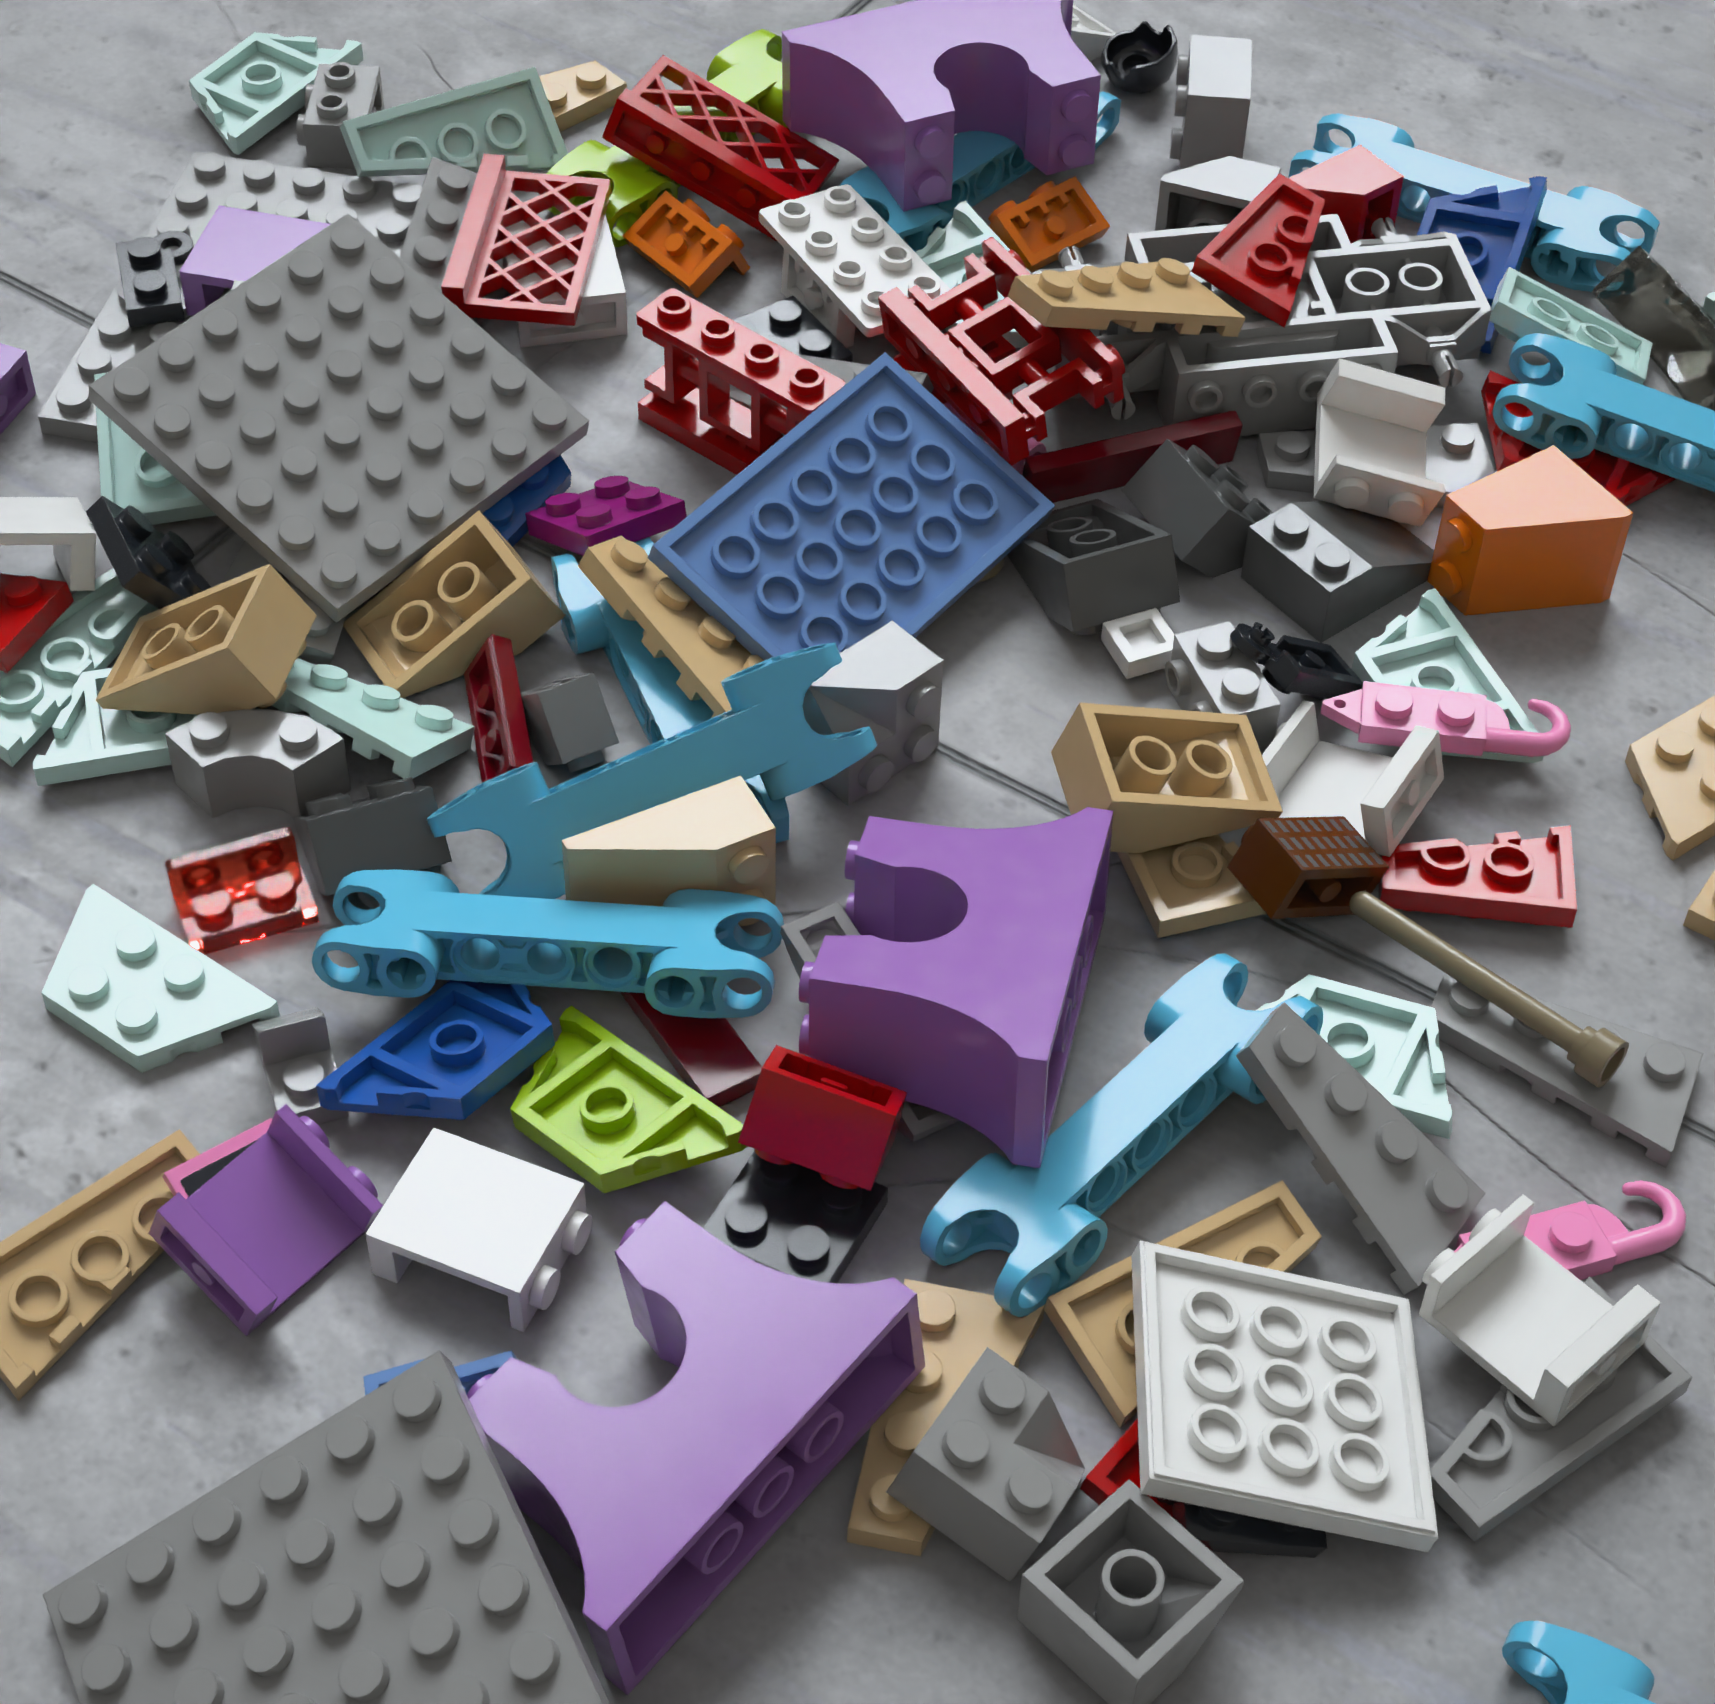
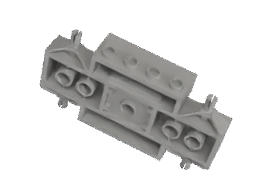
[1031,214,1492,436]

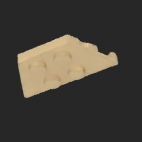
[1625,695,1715,861]

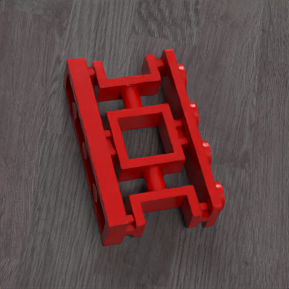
[878,236,1125,466]
[636,288,846,475]

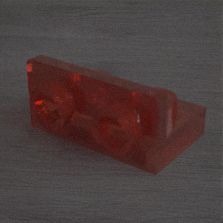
[165,827,319,955]

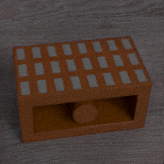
[1227,816,1389,919]

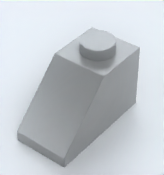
[521,672,619,772]

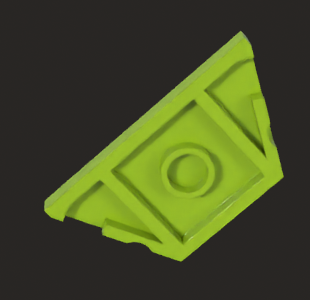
[510,1005,748,1194]

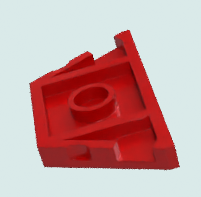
[1481,370,1676,506]

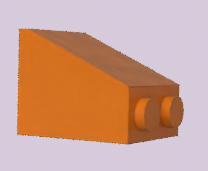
[1427,445,1633,616]

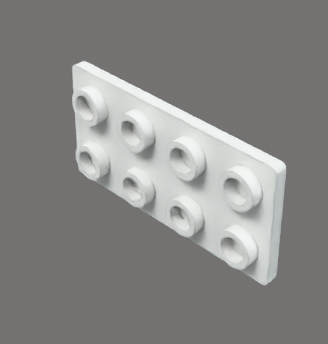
[759,184,950,348]

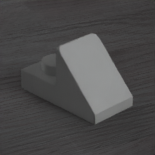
[252,1007,349,1125]

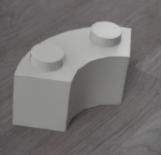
[165,709,351,818]

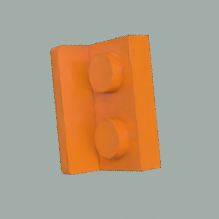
[988,176,1110,273]
[622,190,750,298]

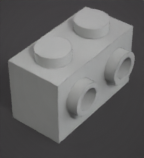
[296,62,384,169]
[1165,621,1281,754]

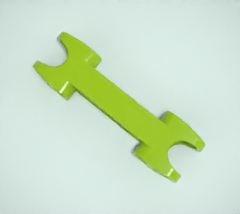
[547,29,789,247]

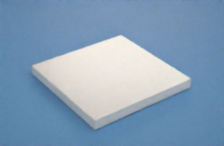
[1131,1240,1438,1552]

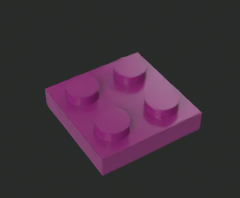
[525,475,687,556]

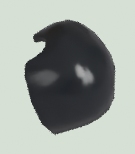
[1101,21,1178,93]

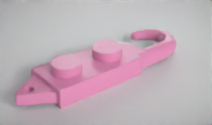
[1320,681,1571,757]
[1454,1180,1686,1280]

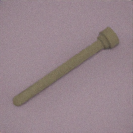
[1349,891,1629,1088]

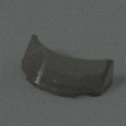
[1592,245,1715,411]

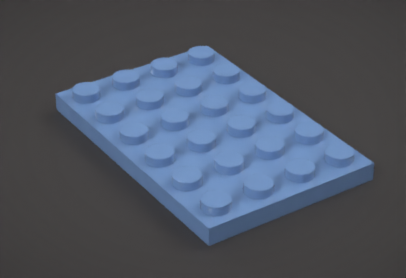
[648,352,1055,661]

